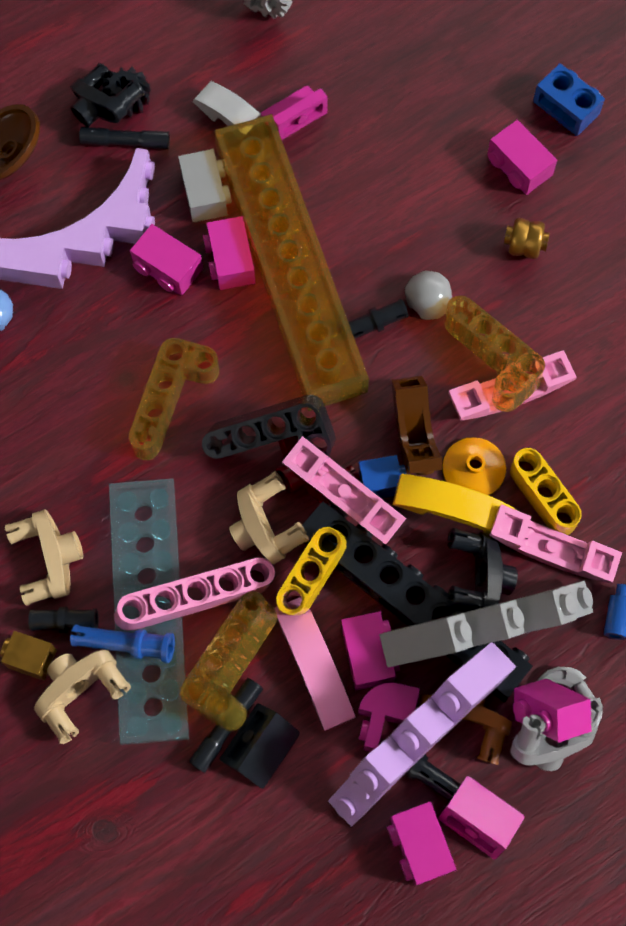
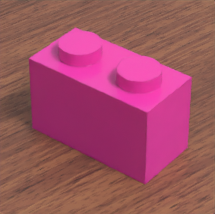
[487,120,557,195]
[203,216,256,290]
[130,224,203,296]
[341,611,400,691]
[513,678,591,743]
[387,801,457,886]

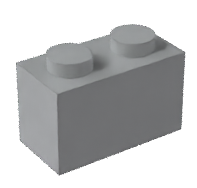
[178,149,232,223]

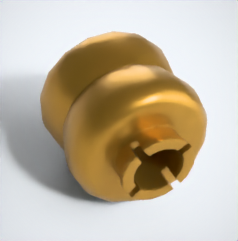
[504,218,550,259]

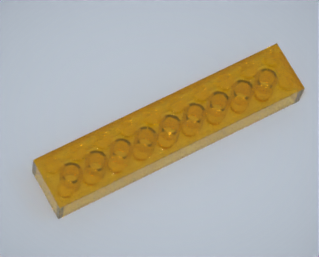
[214,114,369,411]

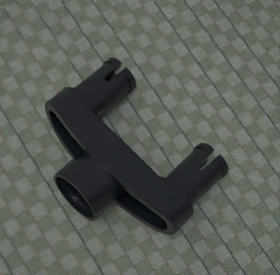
[70,63,145,127]
[447,528,518,611]

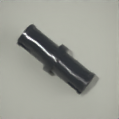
[344,299,409,341]
[28,607,99,633]

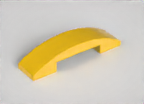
[393,474,520,534]

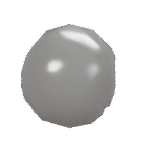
[405,271,453,320]

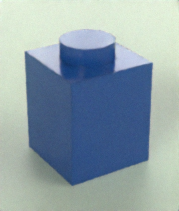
[358,455,407,498]

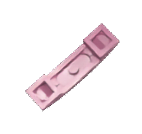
[448,350,577,420]
[282,436,406,544]
[489,504,622,584]
[273,597,356,731]

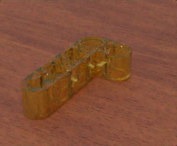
[445,295,545,412]
[129,338,220,460]
[180,591,277,731]

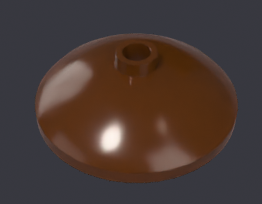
[0,104,40,180]

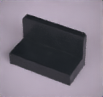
[219,703,300,789]

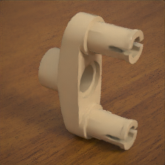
[229,471,309,564]
[5,509,83,606]
[34,650,131,744]

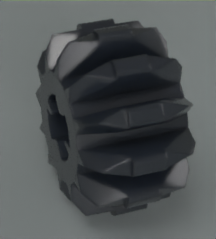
[101,65,151,117]

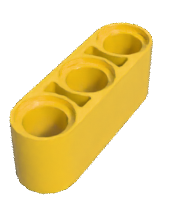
[510,448,581,535]
[276,527,346,616]

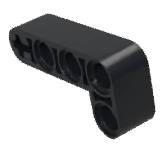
[202,394,336,459]

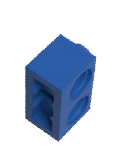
[533,63,605,136]

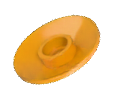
[442,437,506,496]

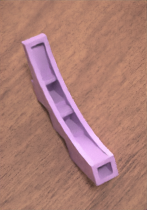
[0,148,155,289]
[328,642,516,827]

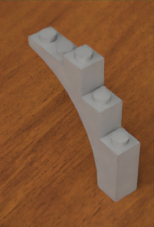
[379,581,594,667]

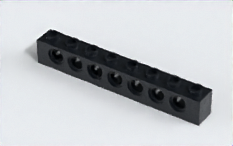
[302,501,533,703]

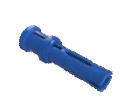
[70,625,175,663]

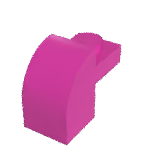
[358,683,420,752]

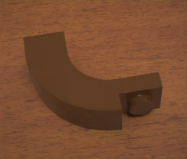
[391,376,443,475]

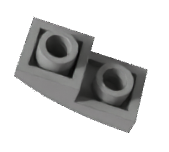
[192,81,260,137]

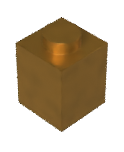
[0,631,57,681]

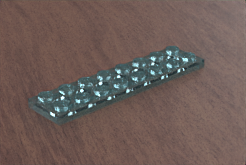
[109,478,189,745]

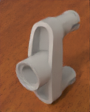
[511,697,603,771]

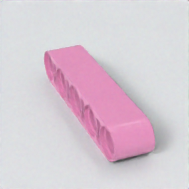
[114,558,275,631]

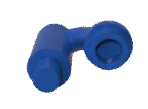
[603,584,626,640]

